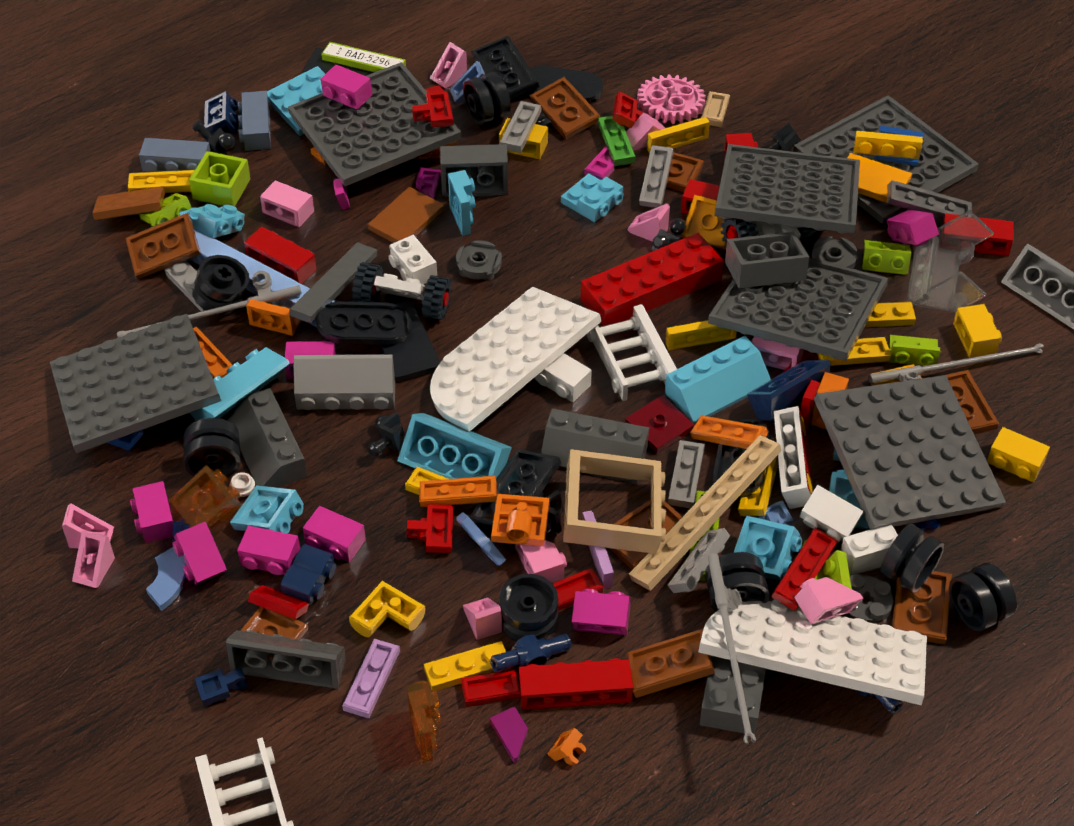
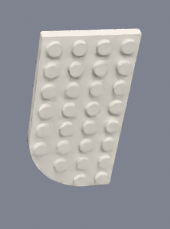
[430,287,601,432]
[698,600,927,705]

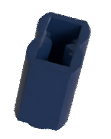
[281,544,336,605]

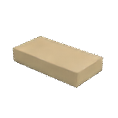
[701,91,730,127]

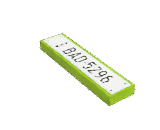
[321,42,406,72]

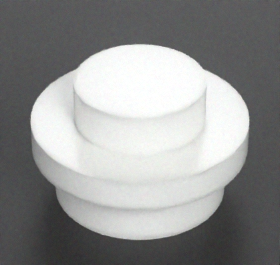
[229,473,255,497]

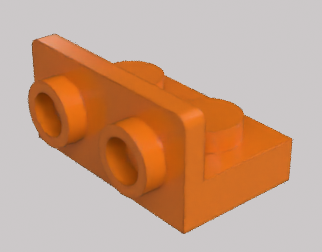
[246,299,301,336]

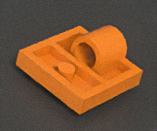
[491,494,549,546]

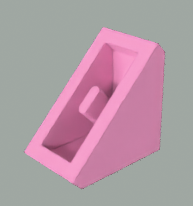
[430,42,467,88]
[626,113,665,150]
[627,204,670,241]
[62,504,114,548]
[72,530,115,588]
[463,598,502,640]

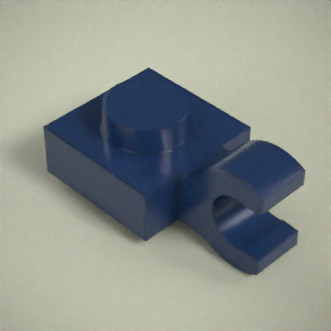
[195,668,248,706]

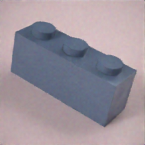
[238,91,271,151]
[139,138,211,172]

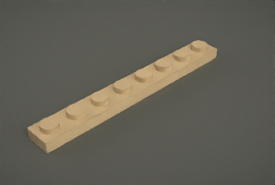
[629,435,782,591]

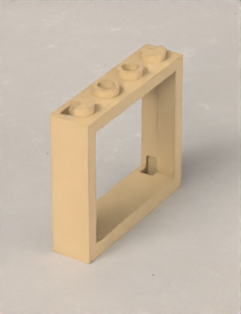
[563,449,666,554]

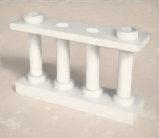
[587,304,677,401]
[195,737,294,826]

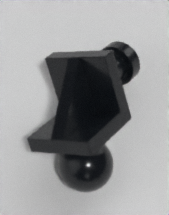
[192,120,235,155]
[767,123,801,151]
[651,218,686,251]
[368,412,404,457]
[539,490,564,534]

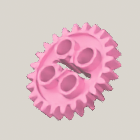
[637,74,706,124]

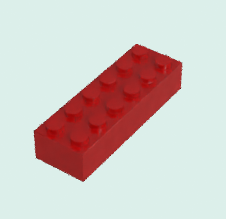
[580,232,724,327]

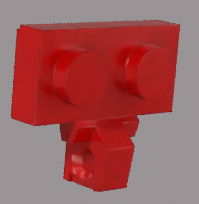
[412,91,454,128]
[612,92,650,128]
[407,504,453,553]

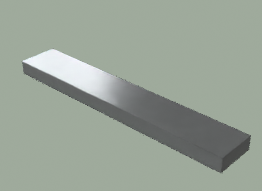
[290,242,377,323]

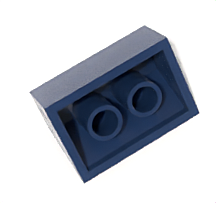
[747,360,831,422]

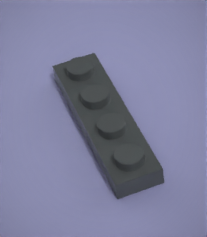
[887,180,972,219]

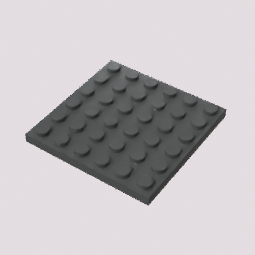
[288,62,462,186]
[793,95,979,224]
[715,144,860,234]
[708,258,888,361]
[50,314,221,453]
[814,375,1006,530]

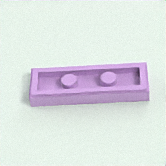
[582,511,614,589]
[343,639,400,718]

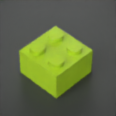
[189,151,251,207]

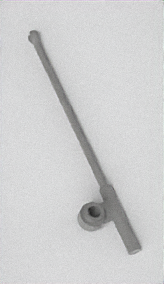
[117,271,302,338]
[868,343,1044,384]
[708,553,756,745]

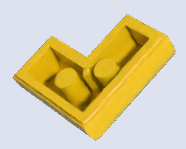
[349,581,425,637]

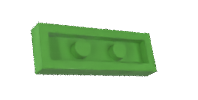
[598,116,636,166]

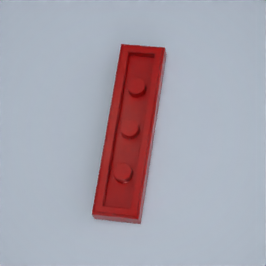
[772,527,838,611]

